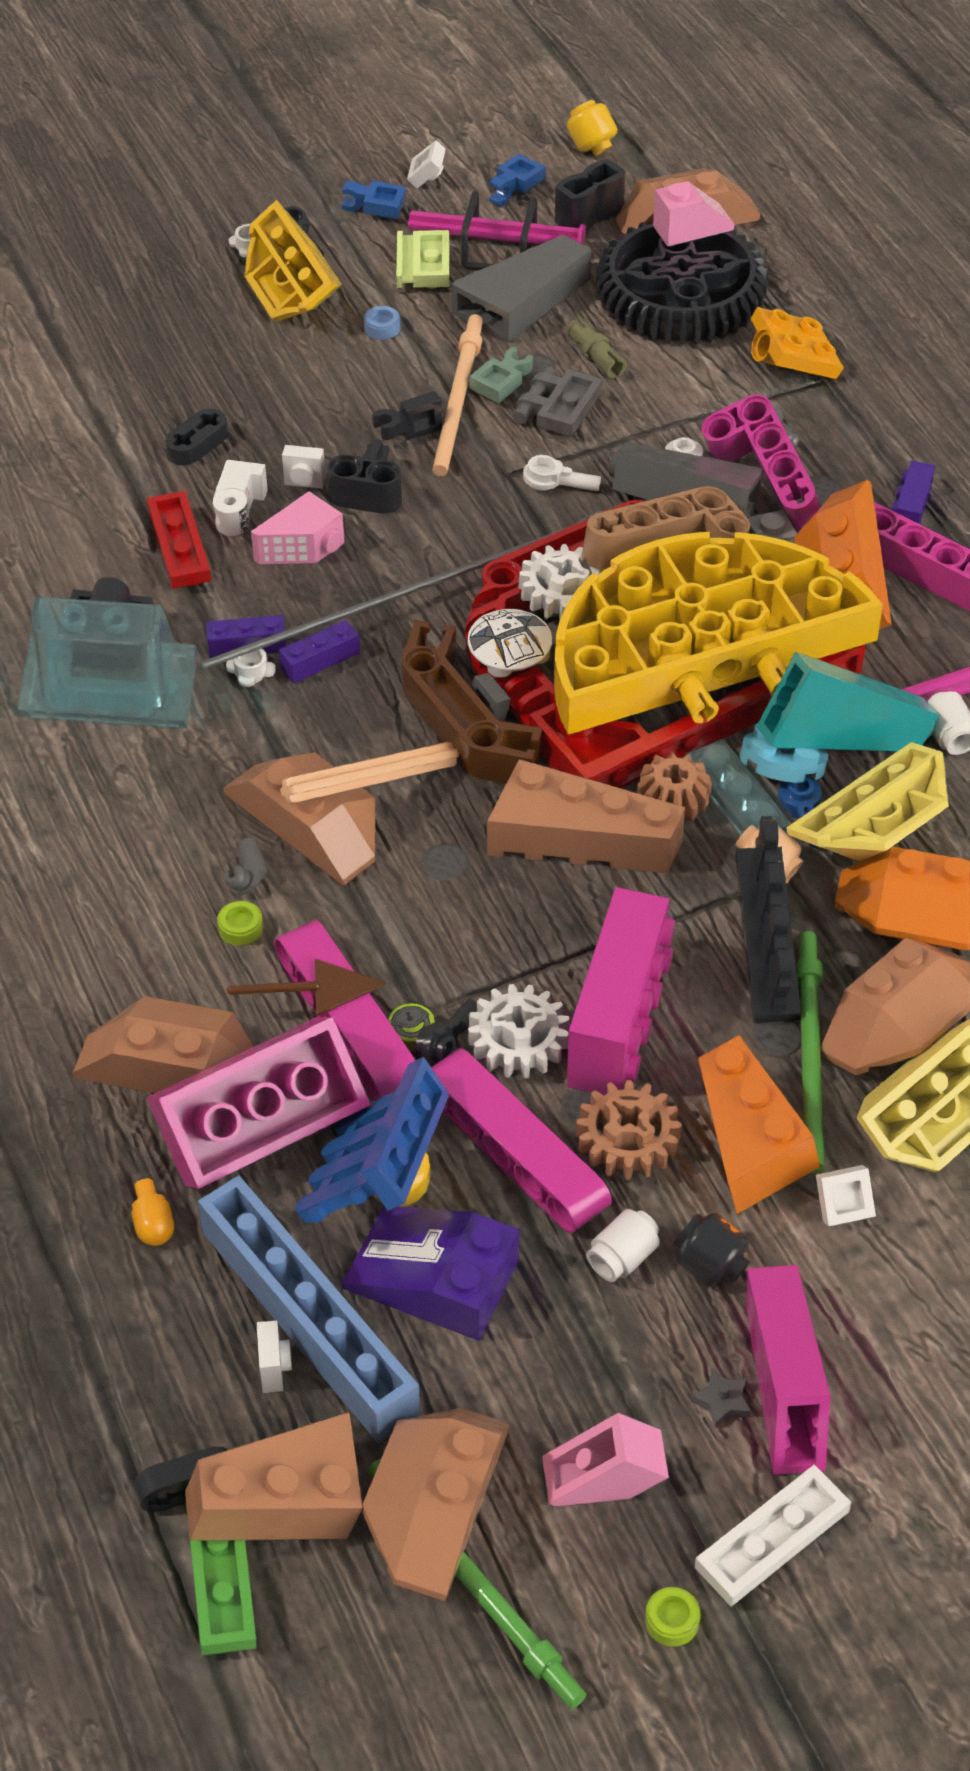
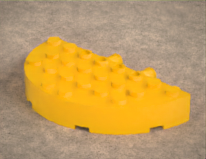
[554,532,883,735]

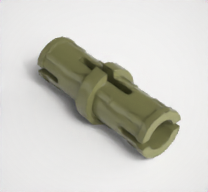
[567,317,627,379]

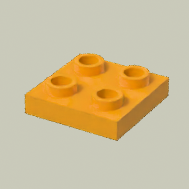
[751,307,844,379]

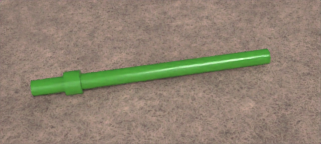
[795,931,824,1173]
[368,1458,587,1709]

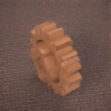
[576,1080,681,1180]

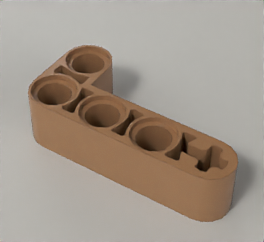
[582,486,750,569]

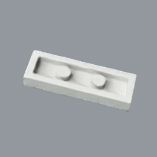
[695,1465,851,1607]

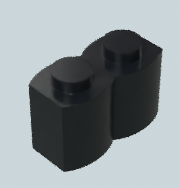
[555,159,625,230]

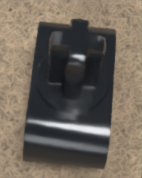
[328,439,402,514]

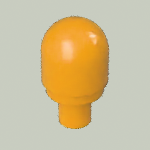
[131,1178,175,1246]

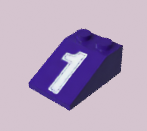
[342,1206,519,1341]

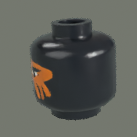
[674,1213,750,1287]

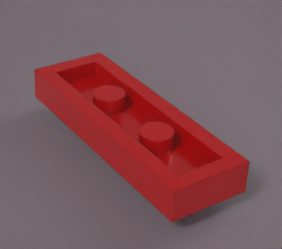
[147,491,212,589]

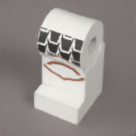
[213,460,268,536]

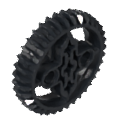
[596,220,768,345]

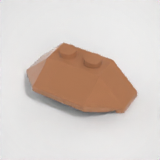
[615,168,760,234]
[223,752,375,886]
[820,938,970,1076]
[73,996,254,1093]
[362,1408,510,1601]

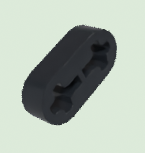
[165,408,228,466]
[134,1447,229,1512]

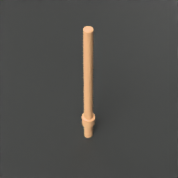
[432,314,483,476]

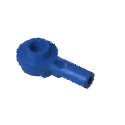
[778,776,822,848]

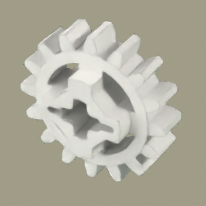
[519,544,606,618]
[468,984,570,1078]

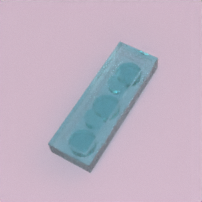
[686,739,791,835]

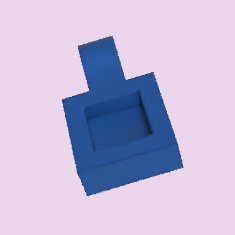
[489,154,546,206]
[342,180,406,219]

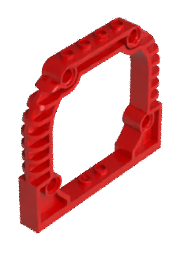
[465,500,866,789]

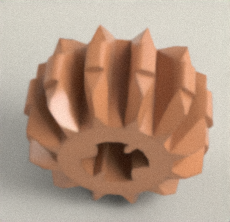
[637,751,712,822]

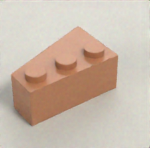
[185,1412,362,1541]

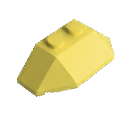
[786,742,949,861]
[857,1019,970,1172]

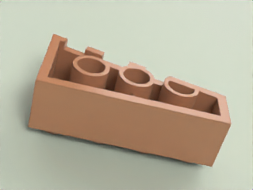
[487,759,685,873]

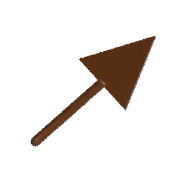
[227,958,386,1017]

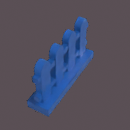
[295,1057,449,1223]

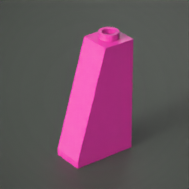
[746,1265,830,1475]

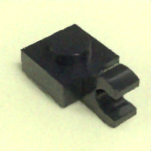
[372,391,442,441]

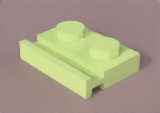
[396,230,450,289]

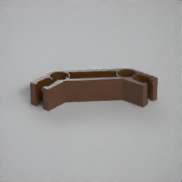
[402,620,542,784]

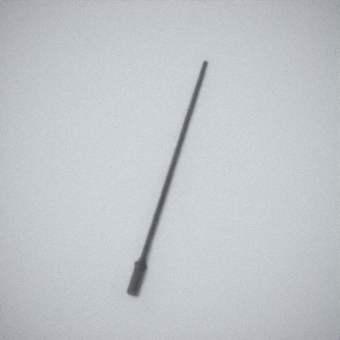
[200,502,625,670]

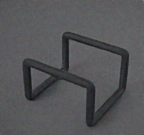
[461,191,537,270]

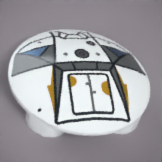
[468,609,552,677]

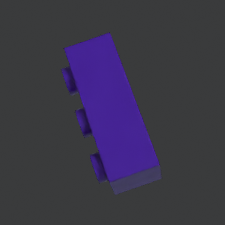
[892,460,935,524]
[206,615,286,658]
[279,620,360,683]

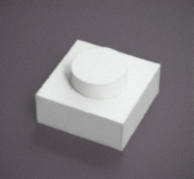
[407,140,446,188]
[282,445,326,489]
[816,1165,876,1226]
[257,1320,292,1393]

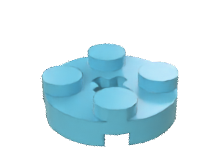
[740,723,828,783]

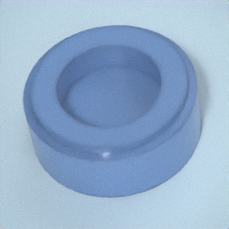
[364,306,401,340]

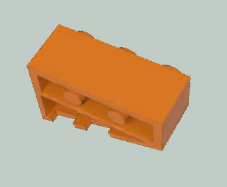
[698,1035,820,1214]

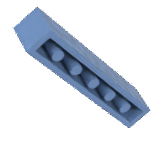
[198,1175,420,1444]

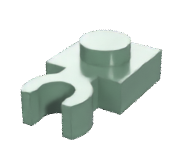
[469,347,533,403]

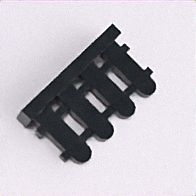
[735,816,801,1023]

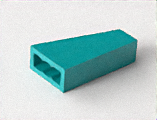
[757,652,939,751]

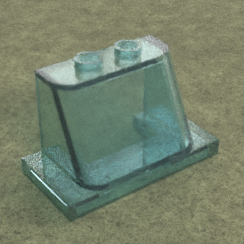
[18,597,198,728]

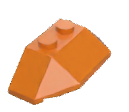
[794,480,892,630]
[834,846,970,950]

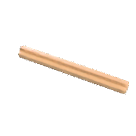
[280,742,459,804]

